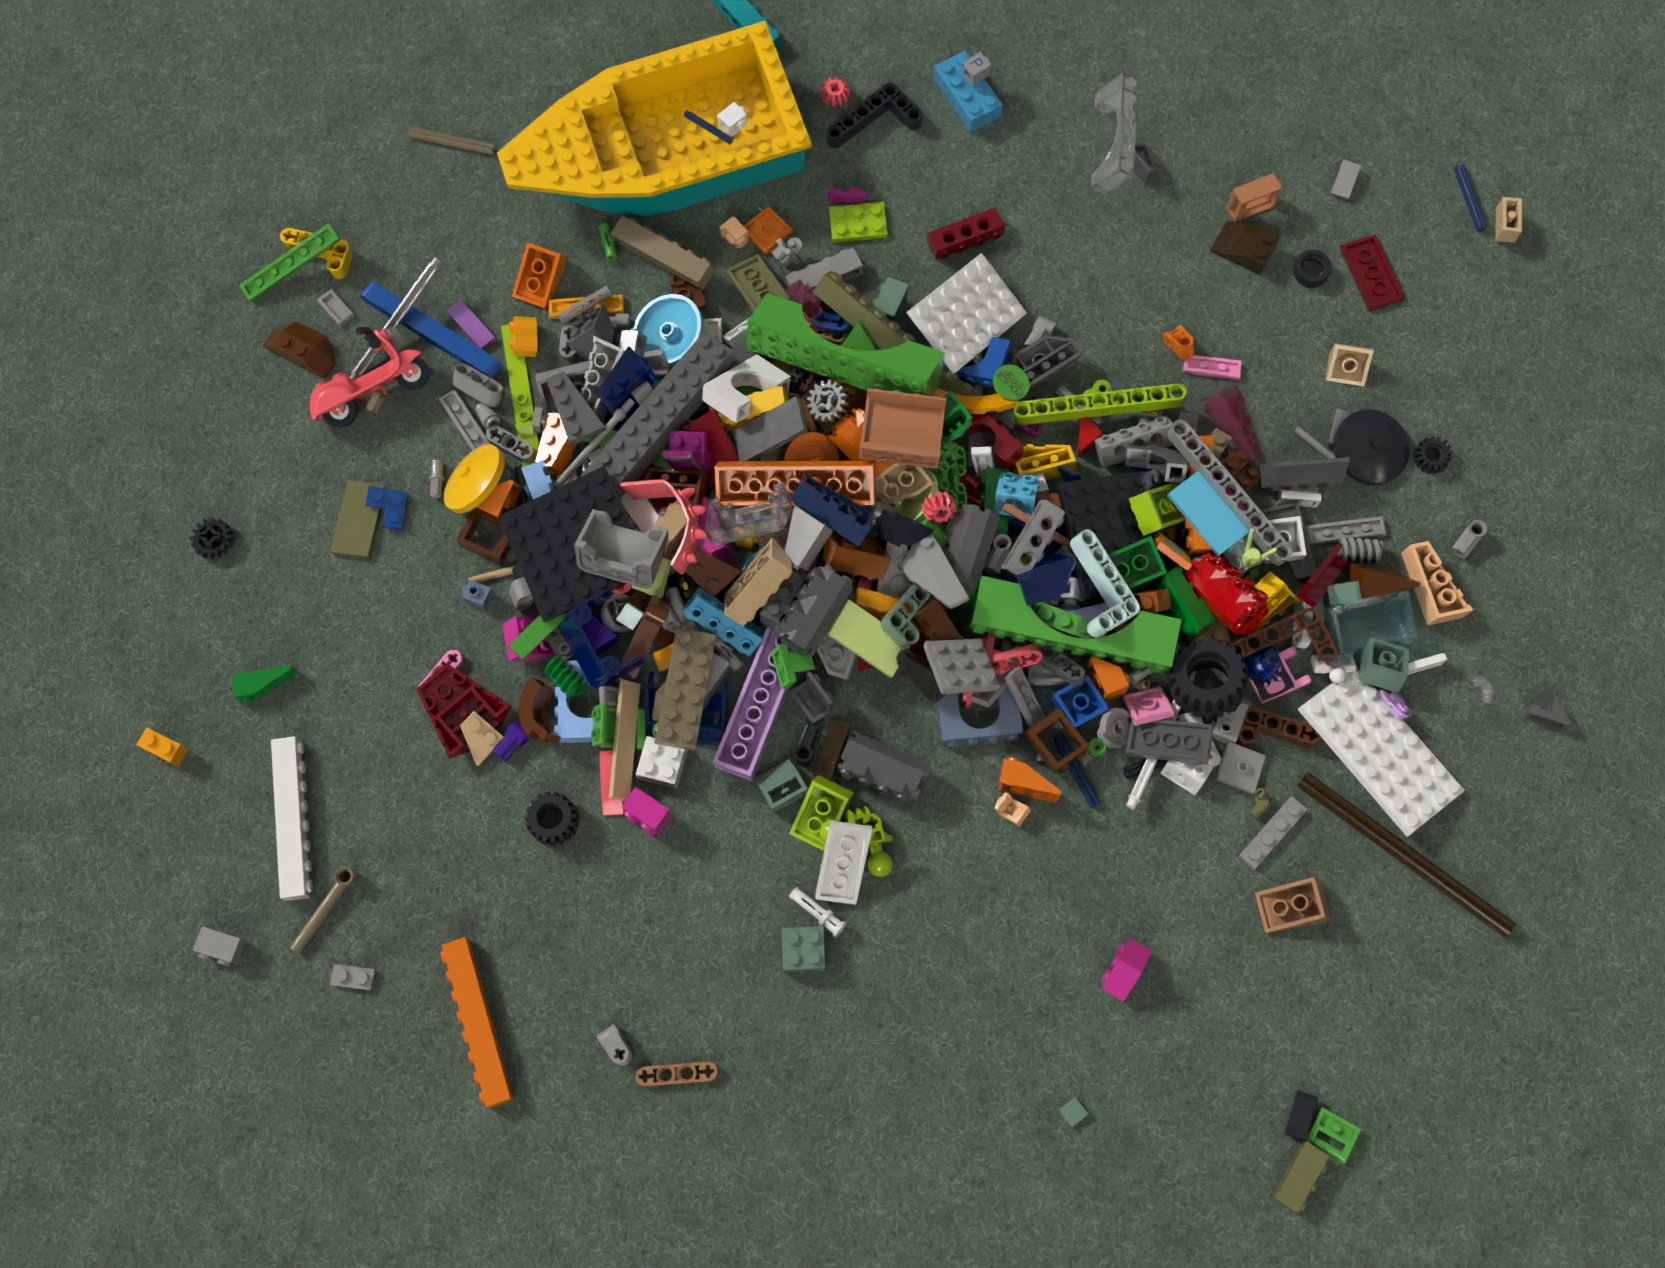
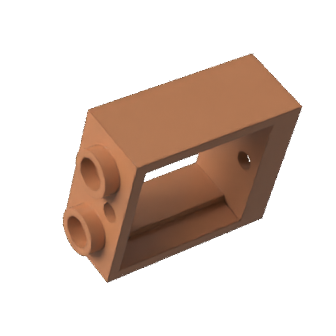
[1227,173,1282,222]

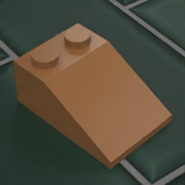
[1255,877,1332,934]

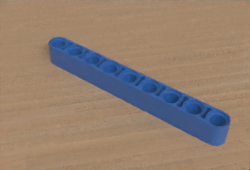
[360,281,503,379]

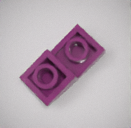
[828,186,868,205]

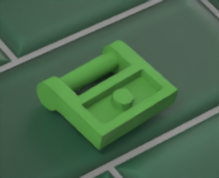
[1304,1107,1361,1164]

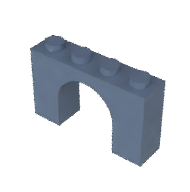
[937,687,1023,747]

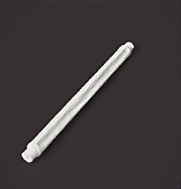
[1126,671,1197,810]

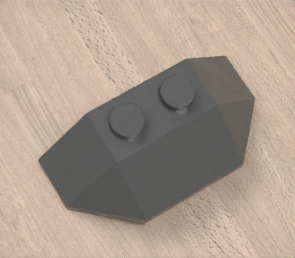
[1012,335,1083,392]

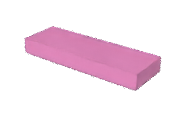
[1182,355,1242,380]

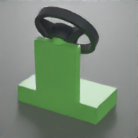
[771,644,824,689]

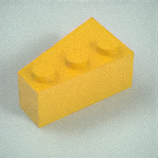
[1012,444,1076,481]
[1248,571,1301,635]

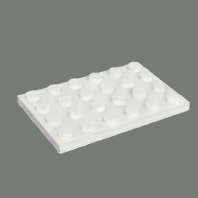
[906,253,1027,374]

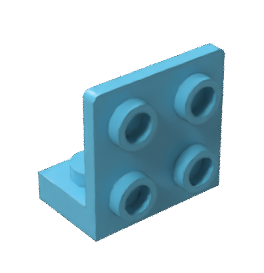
[994,472,1039,516]

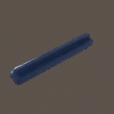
[1454,164,1487,231]
[1054,734,1100,808]

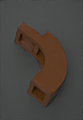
[519,677,561,744]

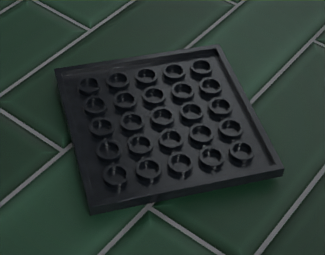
[498,466,634,623]
[1056,469,1186,600]

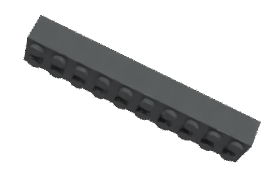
[580,331,738,499]

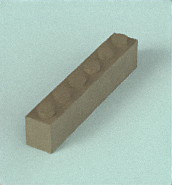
[610,216,715,290]

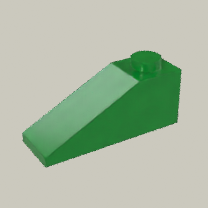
[232,665,297,704]

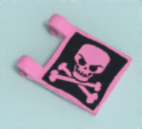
[1247,647,1311,704]

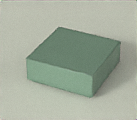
[1058,1097,1088,1128]

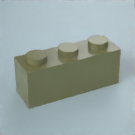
[1271,1141,1329,1213]

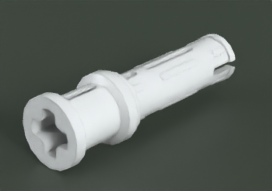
[789,887,847,938]

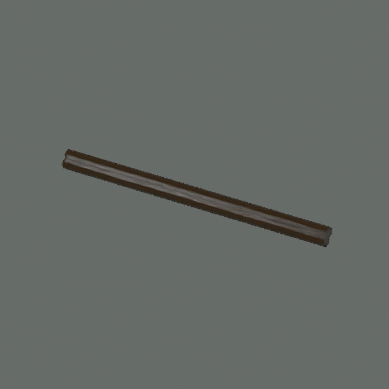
[1297,772,1517,938]

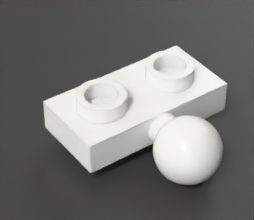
[1311,654,1356,683]

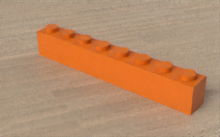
[440,937,514,1108]

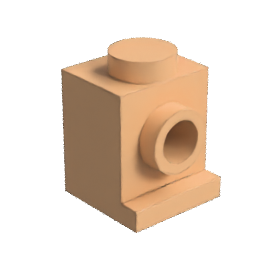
[719,216,749,248]

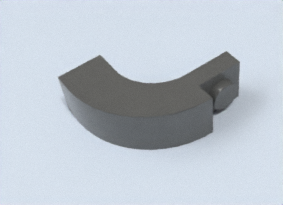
[1125,444,1187,483]

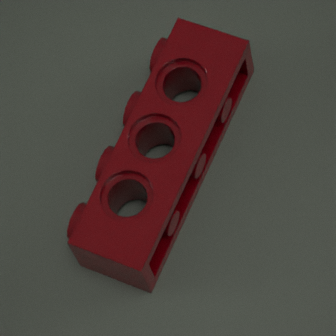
[927,207,1005,260]

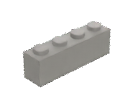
[786,248,863,303]

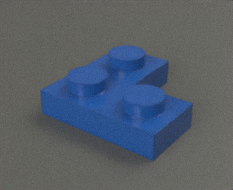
[365,486,408,531]

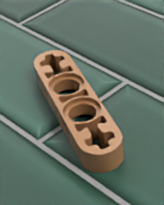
[635,1062,718,1087]

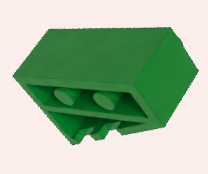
[1156,566,1215,640]

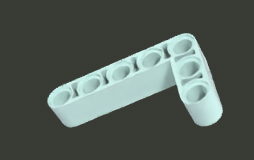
[1070,529,1140,638]

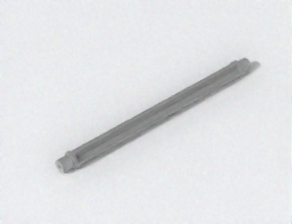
[350,257,442,381]

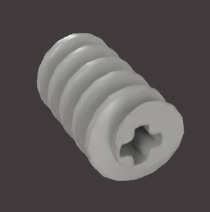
[1338,537,1383,564]

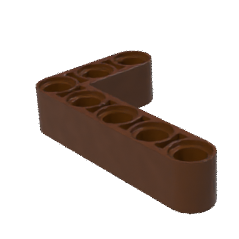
[612,595,671,685]
[1228,608,1338,663]

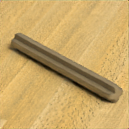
[408,127,495,155]

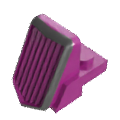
[662,431,711,474]

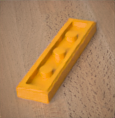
[549,294,624,319]

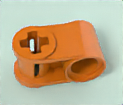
[1162,325,1195,360]

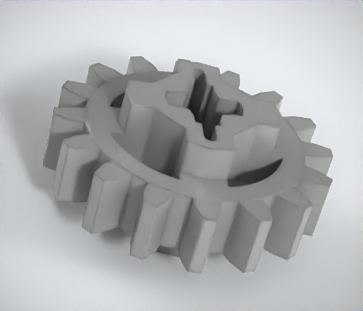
[807,380,849,423]

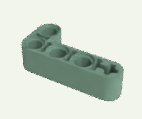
[881,583,933,648]

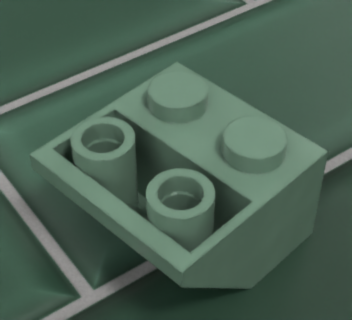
[754,759,808,814]

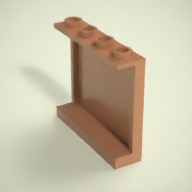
[858,388,946,469]

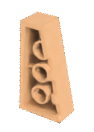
[1401,541,1473,626]

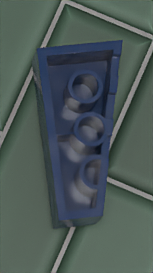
[791,474,874,547]

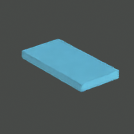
[1167,471,1250,556]

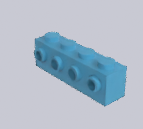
[684,588,764,656]

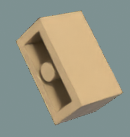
[1496,197,1522,243]

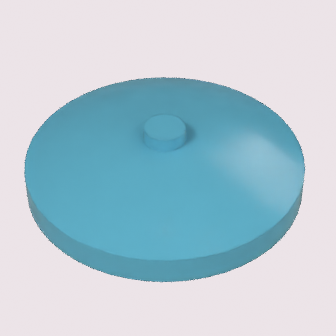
[633,294,704,367]

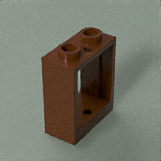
[458,508,511,565]
[1025,708,1089,774]

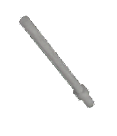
[553,398,635,488]

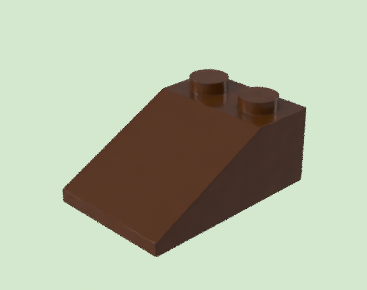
[1345,563,1421,599]

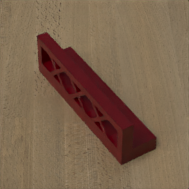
[1297,542,1347,608]

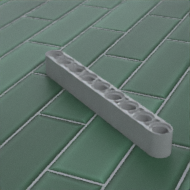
[1168,420,1292,565]

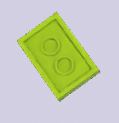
[829,202,887,243]

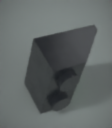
[874,509,934,547]

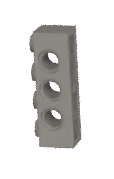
[1094,416,1174,468]
[1000,499,1065,581]

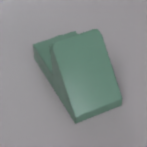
[1327,581,1362,605]

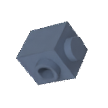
[461,580,494,611]

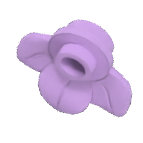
[1380,690,1413,720]

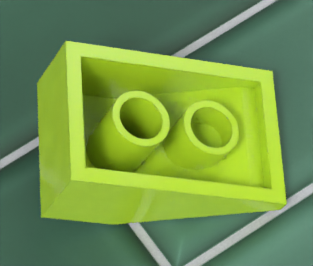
[1129,482,1186,536]
[789,775,854,851]

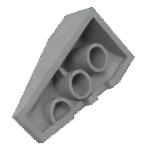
[901,535,969,609]

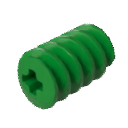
[545,654,588,699]

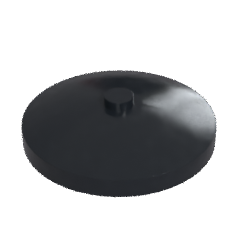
[1333,409,1410,485]

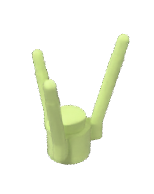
[1242,528,1277,568]

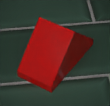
[1077,417,1102,457]

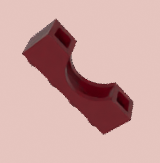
[966,414,1026,470]

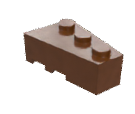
[646,467,710,516]
[670,543,741,597]
[911,600,965,641]

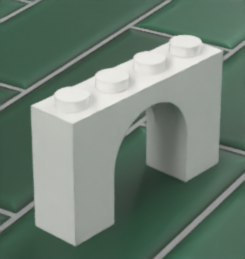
[702,355,791,423]

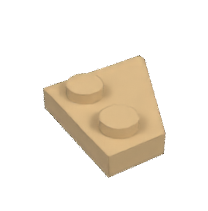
[460,711,503,766]

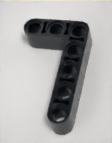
[827,83,922,148]

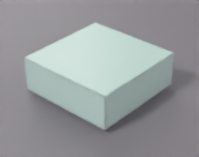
[616,602,644,630]

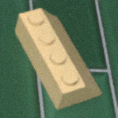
[724,538,793,626]

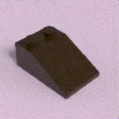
[1210,221,1281,275]

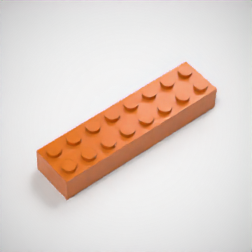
[715,461,876,506]

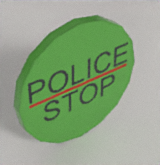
[993,364,1030,401]

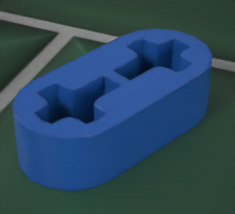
[813,312,849,335]

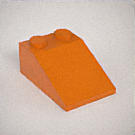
[512,243,569,308]
[997,757,1061,803]

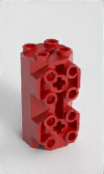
[1183,552,1269,635]

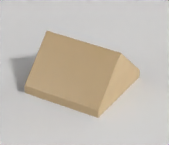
[1326,343,1374,386]

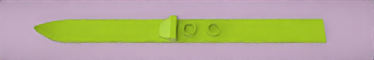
[501,324,539,502]

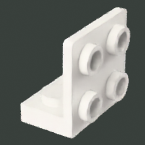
[1160,750,1220,796]

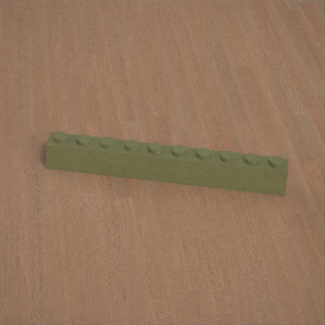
[812,271,976,396]

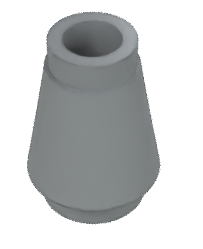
[475,403,501,429]

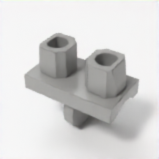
[772,237,803,268]

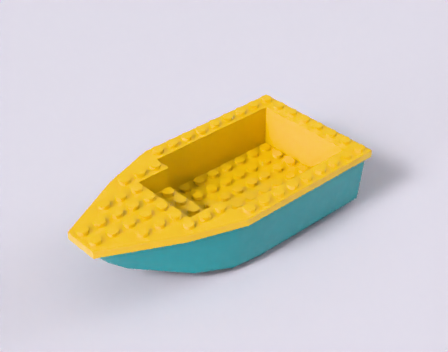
[497,21,812,216]

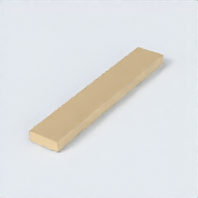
[609,680,640,801]

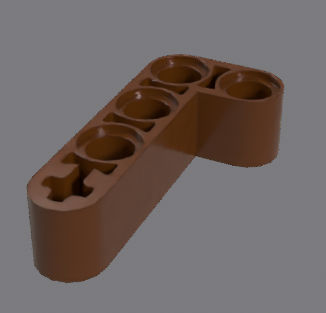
[1236,707,1322,748]

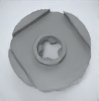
[1097,708,1131,749]

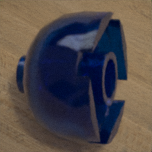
[1244,645,1281,682]

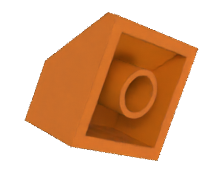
[477,480,523,517]
[1086,657,1130,703]

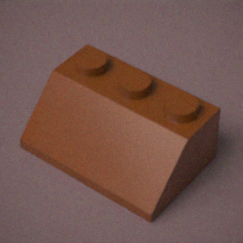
[823,531,891,580]

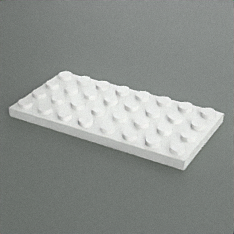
[1298,667,1465,837]

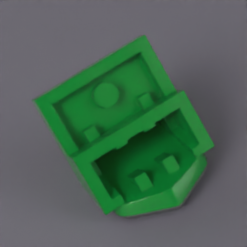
[941,390,973,443]

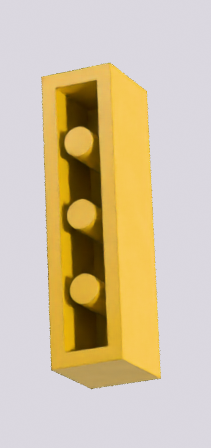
[709,386,789,432]

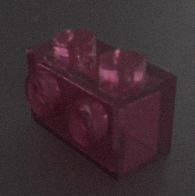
[785,280,824,323]

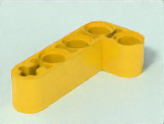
[280,228,353,279]

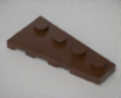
[670,241,708,310]

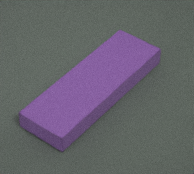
[446,299,496,350]

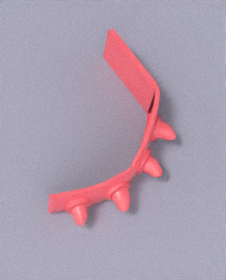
[620,480,707,575]

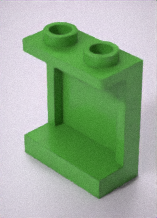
[591,703,646,753]

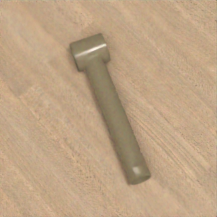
[289,867,359,954]

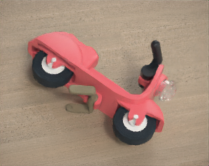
[310,326,430,428]

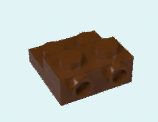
[1215,447,1261,494]

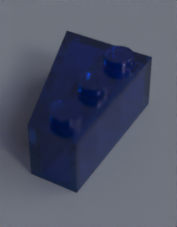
[595,346,658,416]

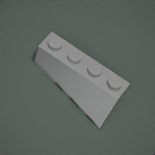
[581,336,634,424]

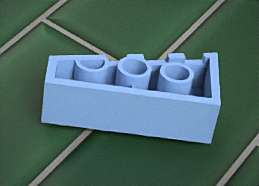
[521,460,554,499]

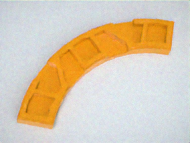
[932,388,1019,414]

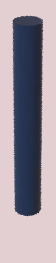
[684,110,734,145]

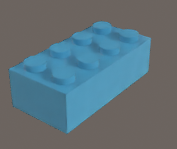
[933,51,1003,133]

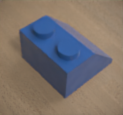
[1051,675,1109,728]

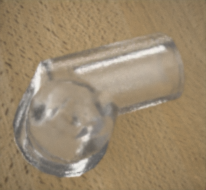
[1473,676,1493,704]

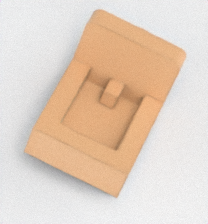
[995,792,1031,827]

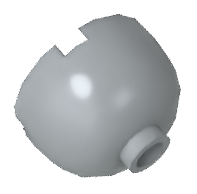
[601,593,631,633]

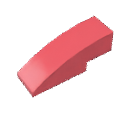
[600,750,624,816]

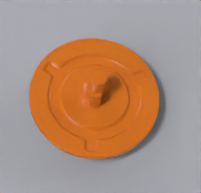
[784,432,839,461]

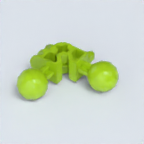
[820,806,893,877]

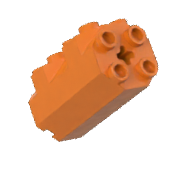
[826,408,894,477]

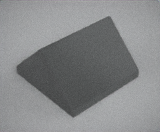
[1122,143,1167,185]

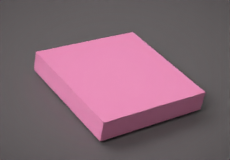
[1122,686,1174,726]

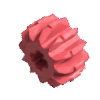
[820,76,850,108]
[922,490,957,525]

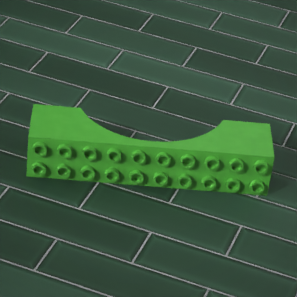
[747,293,945,396]
[969,576,1181,673]

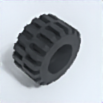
[525,791,579,846]

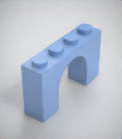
[554,659,609,743]

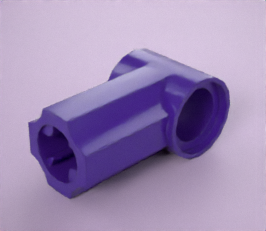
[492,721,531,762]

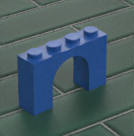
[931,337,1012,389]

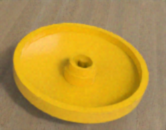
[444,444,505,514]

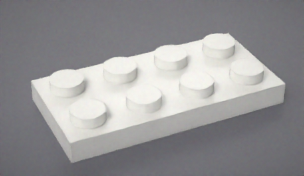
[815,821,872,905]

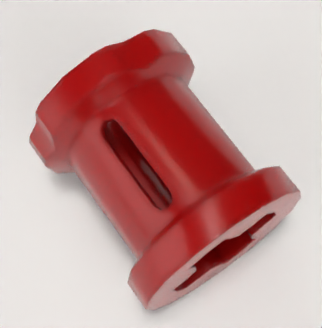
[960,471,982,495]

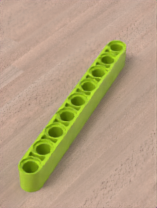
[1014,384,1186,425]

